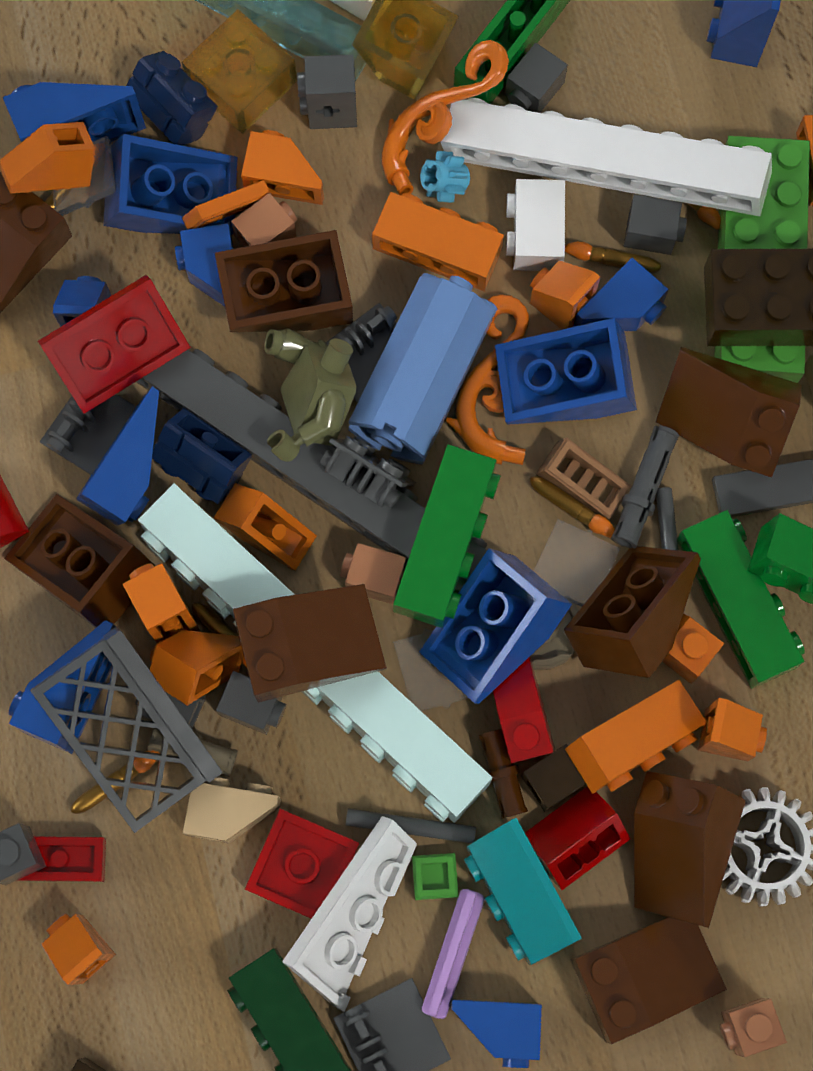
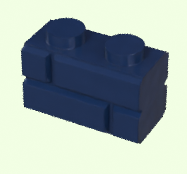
[126,51,218,146]
[152,408,252,504]

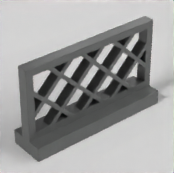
[30,626,223,833]

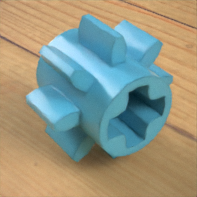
[420,151,470,203]

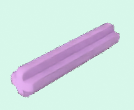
[422,889,485,1019]

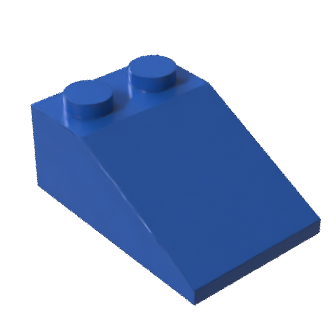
[706,0,781,68]
[2,82,146,147]
[103,134,238,235]
[495,318,637,425]
[76,386,159,526]
[419,548,572,704]
[9,620,116,754]

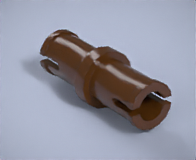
[478,728,528,819]

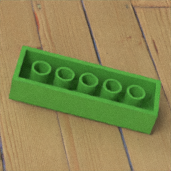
[714,136,810,383]

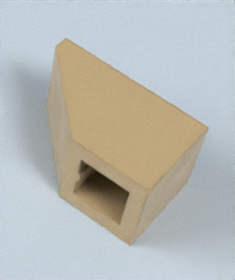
[183,777,281,843]

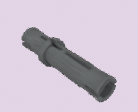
[611,425,679,548]

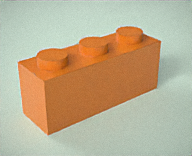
[372,192,504,292]
[122,563,201,643]
[565,679,707,794]

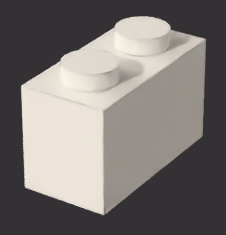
[506,179,565,271]

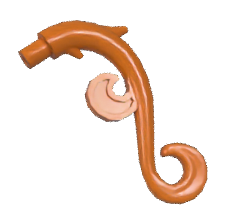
[382,40,509,195]
[445,294,529,465]

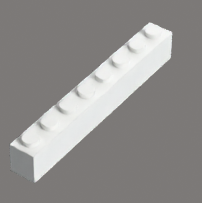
[440,98,772,216]

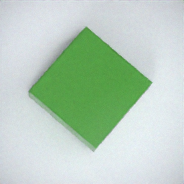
[412,853,458,900]

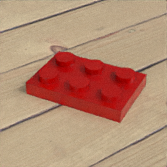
[37,274,191,414]

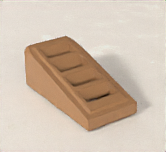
[536,437,632,520]

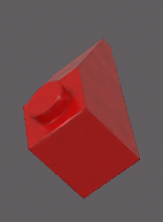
[493,657,556,763]

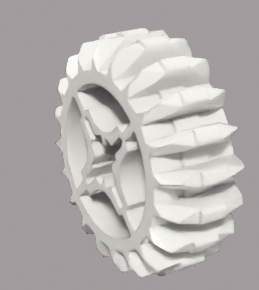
[723,787,813,906]

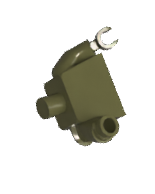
[264,328,356,462]

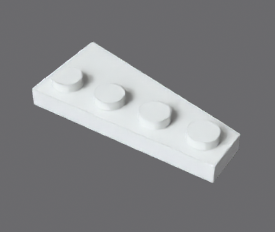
[282,816,417,1012]

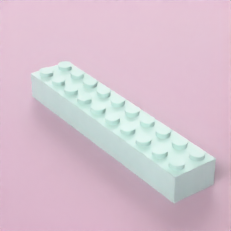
[138,483,493,823]

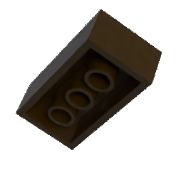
[704,248,813,346]

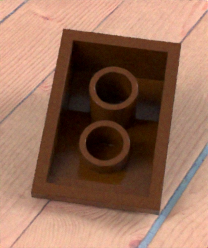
[0,172,72,313]
[215,230,353,332]
[655,347,802,478]
[4,494,155,628]
[564,546,701,678]
[233,584,387,703]
[634,771,746,928]
[570,917,727,1044]

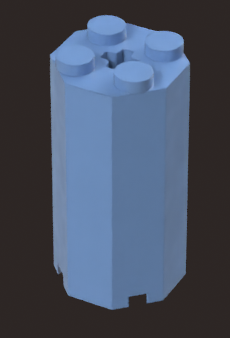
[349,273,498,465]

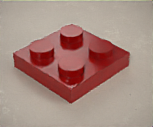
[245,809,360,919]

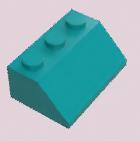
[464,818,582,965]

